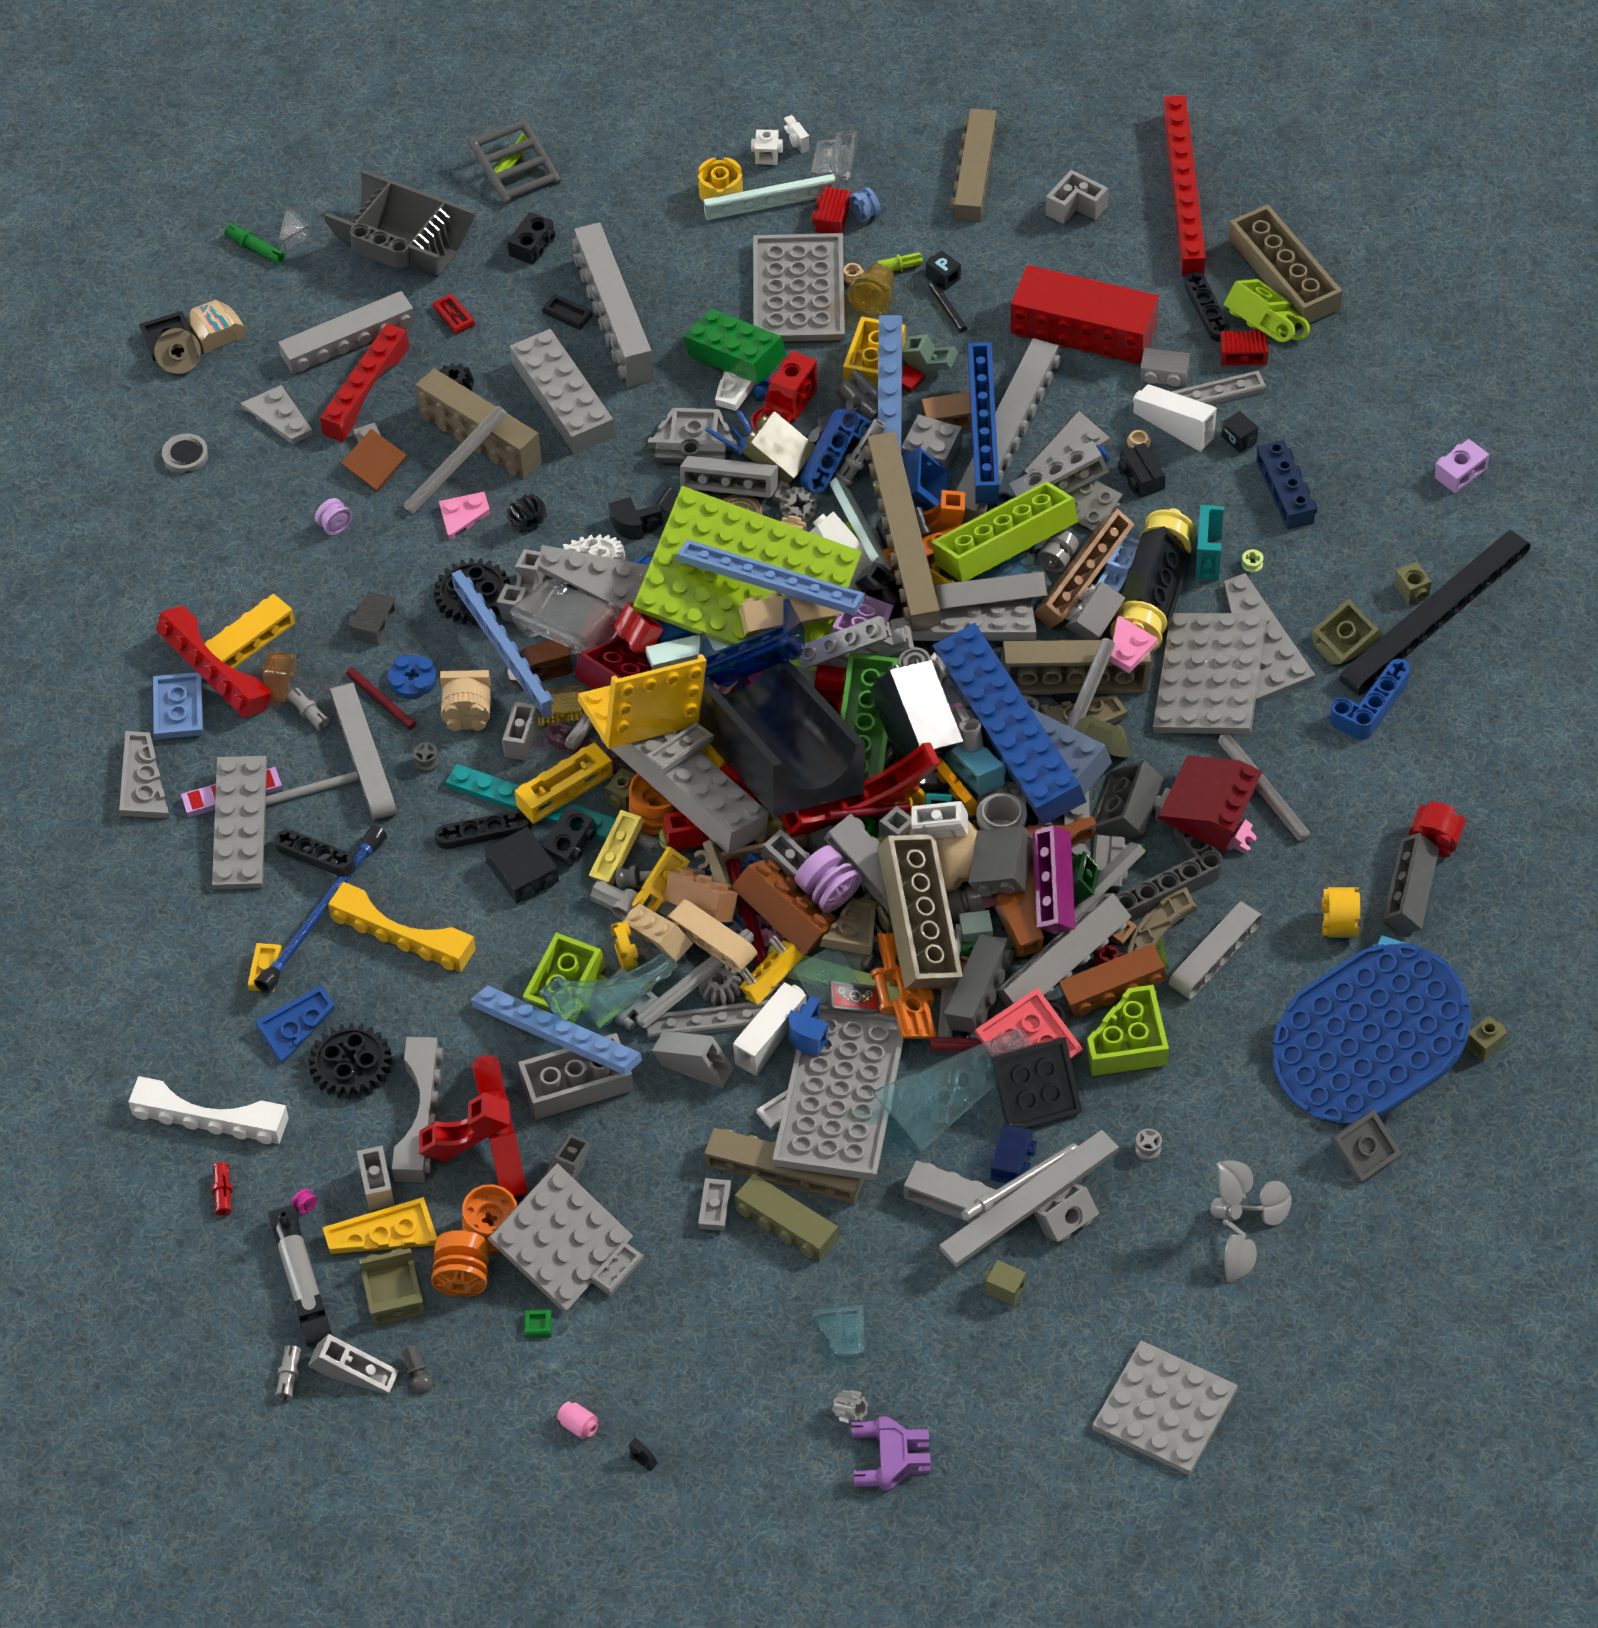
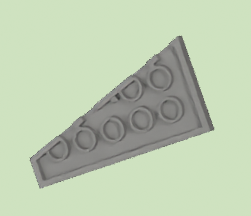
[537,545,653,618]
[1224,573,1315,704]

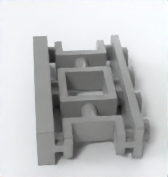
[798,616,914,674]

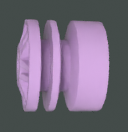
[794,845,862,913]

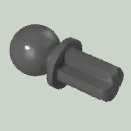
[402,1345,433,1394]

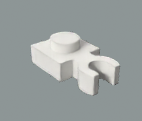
[784,115,809,153]

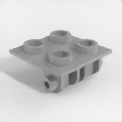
[1069,480,1122,531]

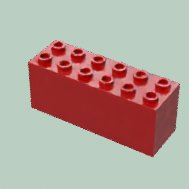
[1010,265,1159,364]

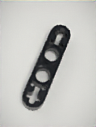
[1185,272,1230,342]
[435,810,531,849]
[274,829,356,876]

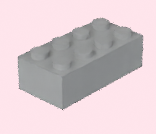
[518,1033,634,1120]

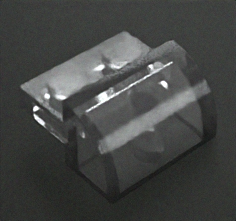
[811,131,859,183]

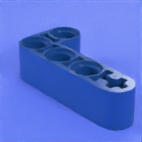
[799,409,872,494]
[1329,659,1410,740]

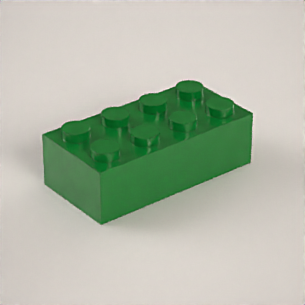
[683,309,787,385]

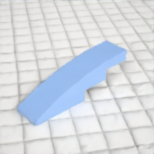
[1097,536,1140,595]

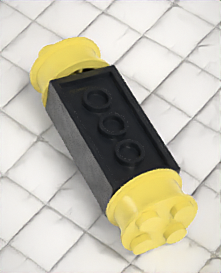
[1110,509,1196,652]

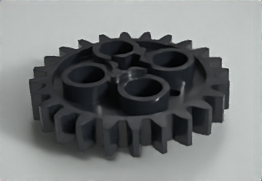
[433,558,510,625]
[308,1023,392,1099]

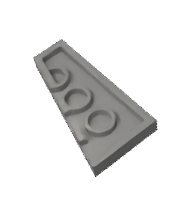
[1024,411,1110,475]

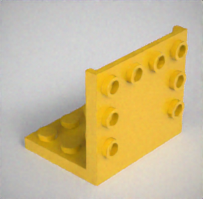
[578,654,707,749]

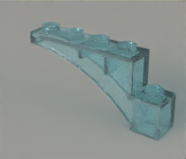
[539,952,678,1029]

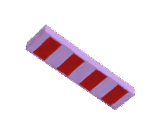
[181,767,283,818]

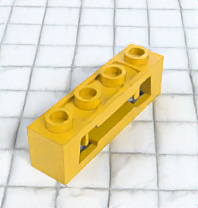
[515,742,613,824]

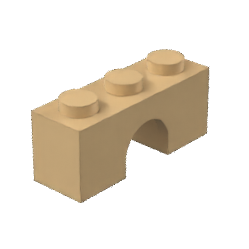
[623,903,693,962]

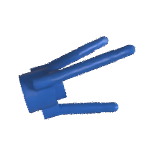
[705,410,753,460]

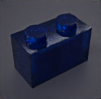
[990,1124,1037,1184]

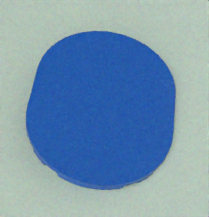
[1273,943,1471,1124]

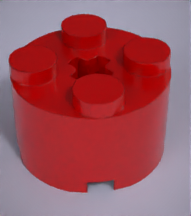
[1409,801,1466,858]

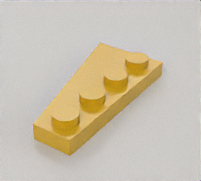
[322,1197,437,1254]

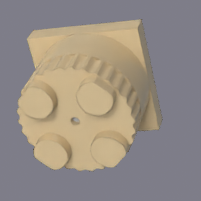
[440,670,493,731]

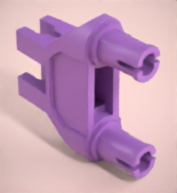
[851,1416,931,1491]

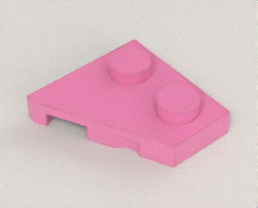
[439,492,490,540]
[1109,616,1158,673]

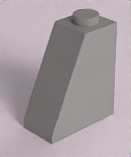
[652,1031,734,1088]

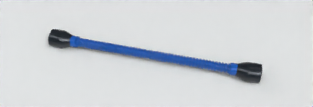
[254,825,387,994]

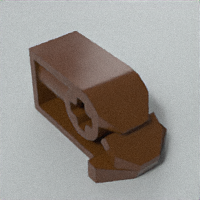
[507,637,572,691]

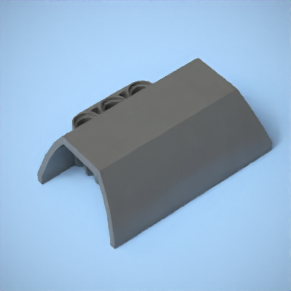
[324,170,475,277]

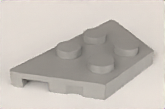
[648,408,737,451]

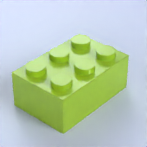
[522,932,606,1023]

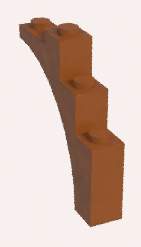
[995,816,1097,958]

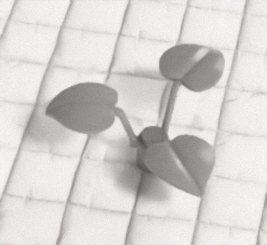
[1210,1160,1292,1282]

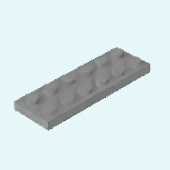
[212,756,267,890]

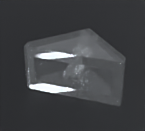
[279,207,311,255]

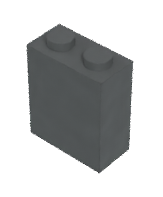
[968,826,1033,896]

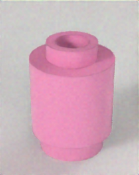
[557,1401,598,1439]

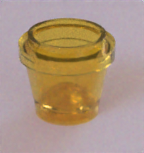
[848,264,895,316]

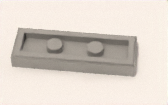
[644,722,714,775]

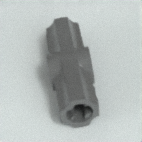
[655,438,727,464]

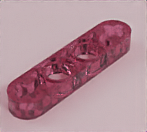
[545,722,628,776]

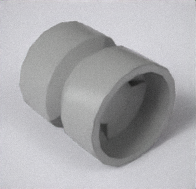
[1037,530,1079,574]

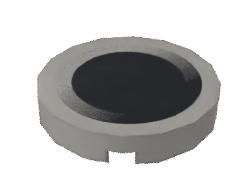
[162,433,208,474]

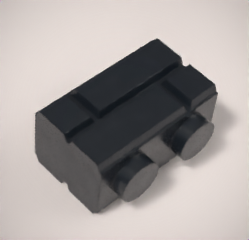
[1117,443,1166,498]

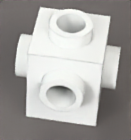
[751,130,783,165]

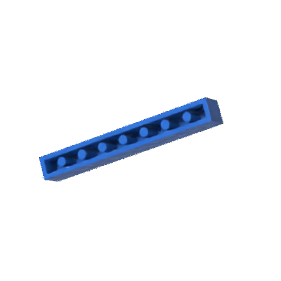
[968,342,999,504]

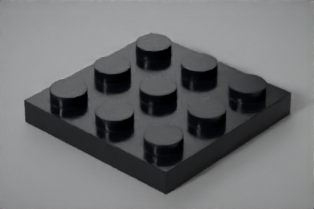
[990,1036,1083,1132]

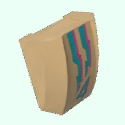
[186,300,246,354]

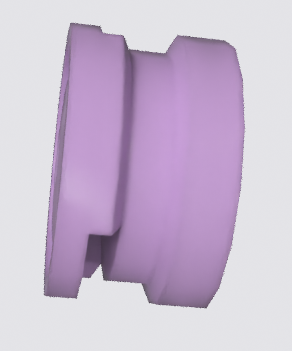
[315,498,352,535]

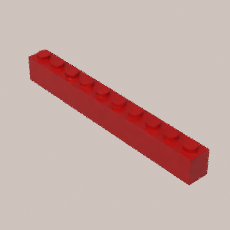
[1163,95,1206,277]

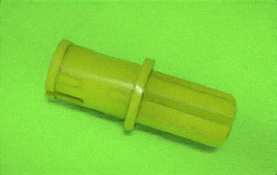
[877,252,923,275]

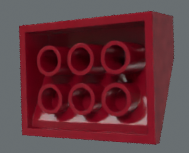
[575,636,652,690]
[1157,755,1263,852]

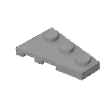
[240,385,313,444]

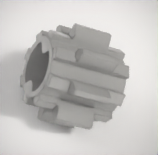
[832,1390,868,1424]

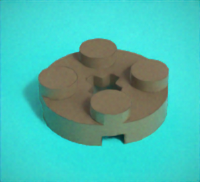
[154,328,201,375]

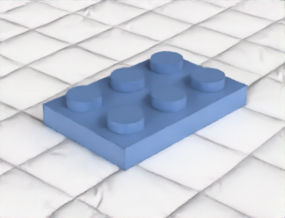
[153,672,204,740]

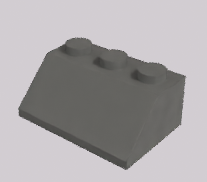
[1093,760,1164,840]

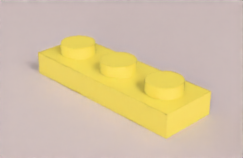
[589,810,645,886]

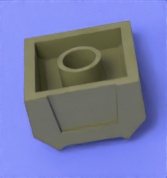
[1311,599,1383,665]
[1076,714,1130,758]

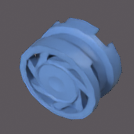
[849,187,881,223]

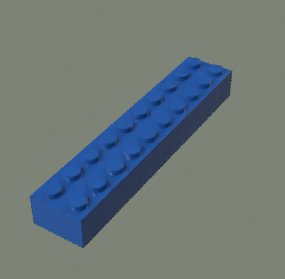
[932,623,1087,826]

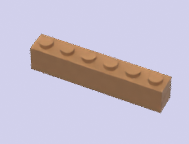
[1034,508,1134,629]

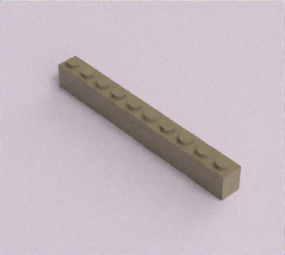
[865,431,941,631]

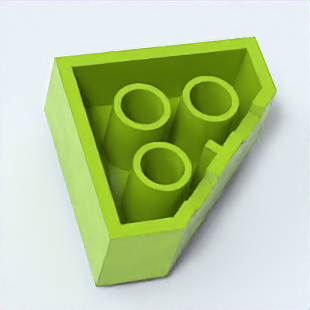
[1087,985,1169,1076]

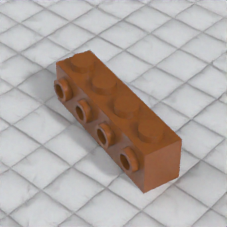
[1059,943,1167,1018]

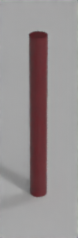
[346,668,416,730]
[825,803,911,821]

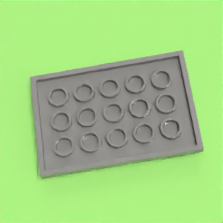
[753,233,845,342]
[1153,613,1267,734]

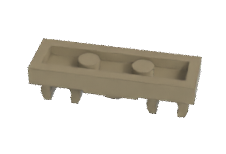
[694,840,740,916]

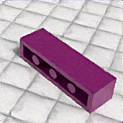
[1033,825,1075,934]

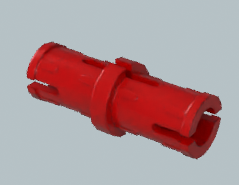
[212,1162,233,1216]

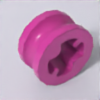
[291,1188,318,1215]

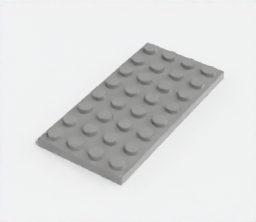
[772,1005,904,1181]

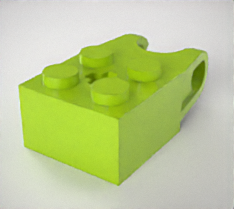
[1223,279,1310,342]

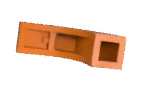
[923,490,965,534]

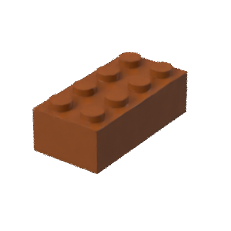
[731,858,837,955]

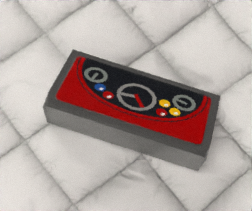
[826,981,880,1013]

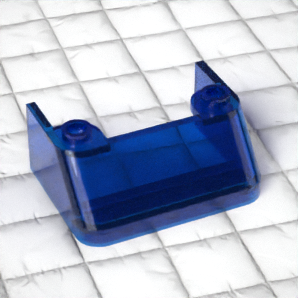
[699,598,805,687]

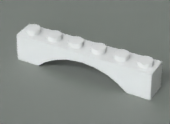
[129,1076,289,1144]

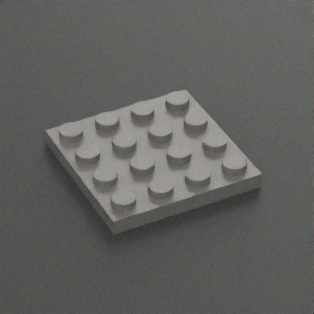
[488,1163,633,1312]
[1092,1340,1238,1476]

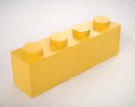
[204,594,295,668]

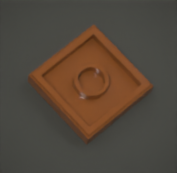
[341,429,407,492]

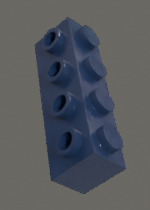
[1256,440,1318,530]

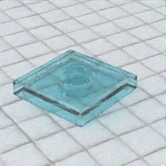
[793,948,860,1005]

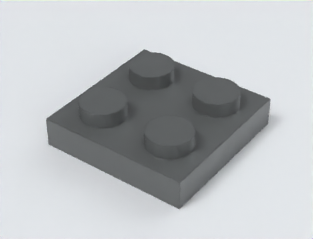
[1330,1109,1402,1182]

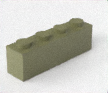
[735,1174,839,1262]

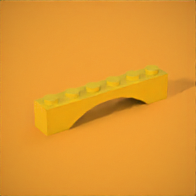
[328,882,476,972]

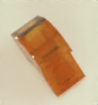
[262,652,296,702]

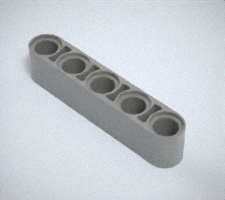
[934,572,1048,610]
[1168,901,1263,1000]

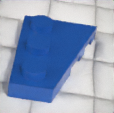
[255,985,335,1064]

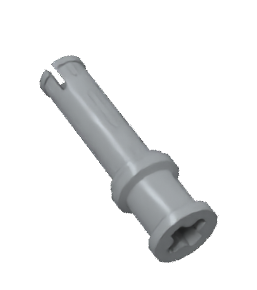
[834,419,886,486]

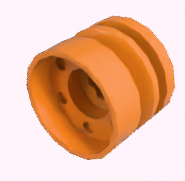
[628,773,680,835]
[462,1185,517,1254]
[431,1230,491,1297]

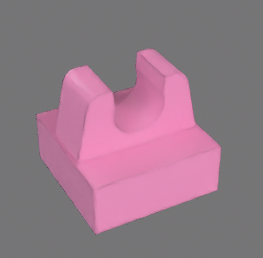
[1227,819,1256,853]

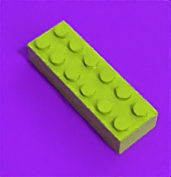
[931,481,1078,582]

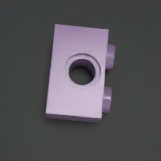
[1434,439,1489,493]

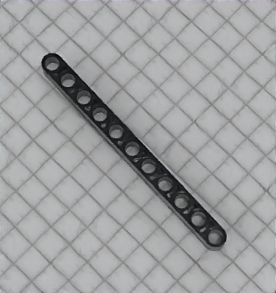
[1339,530,1531,696]

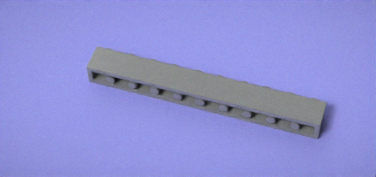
[956,338,1061,523]

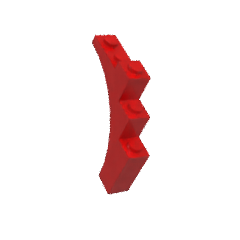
[780,742,941,836]
[470,1055,528,1197]

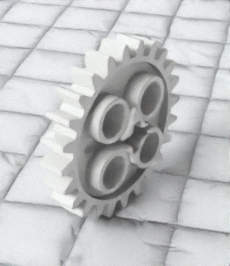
[553,534,626,585]

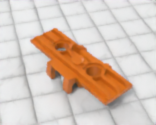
[871,933,936,1039]

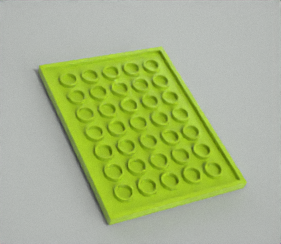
[632,486,862,671]

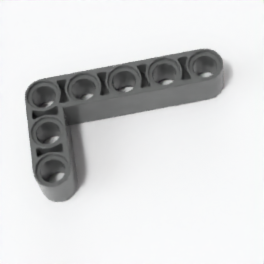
[1116,827,1223,922]

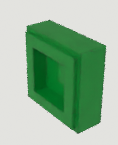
[524,1310,552,1338]

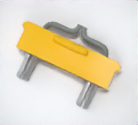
[739,935,804,1004]

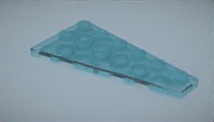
[871,1028,1033,1151]

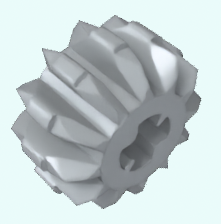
[698,965,742,1007]

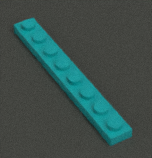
[446,764,616,842]

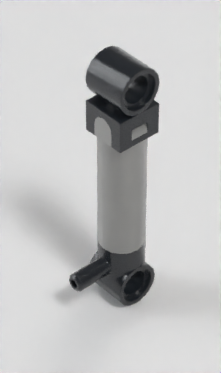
[268,1205,332,1347]

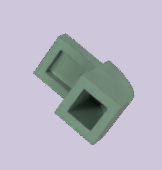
[902,335,958,377]

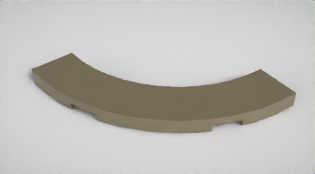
[1127,887,1197,997]

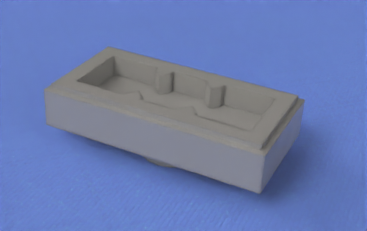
[590,1241,644,1296]

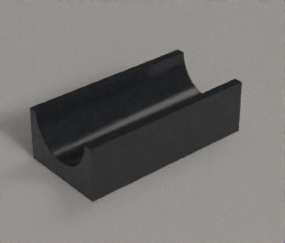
[698,649,865,817]

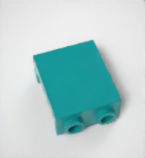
[1195,505,1224,580]

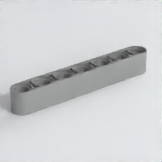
[329,682,397,821]

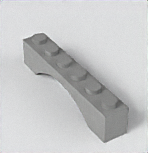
[392,1037,443,1183]

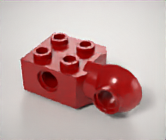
[751,351,818,431]

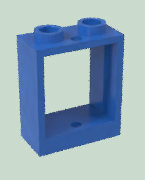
[902,447,949,511]

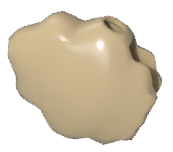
[908,821,978,892]

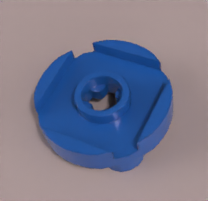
[388,655,437,699]

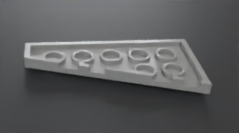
[890,599,1037,641]

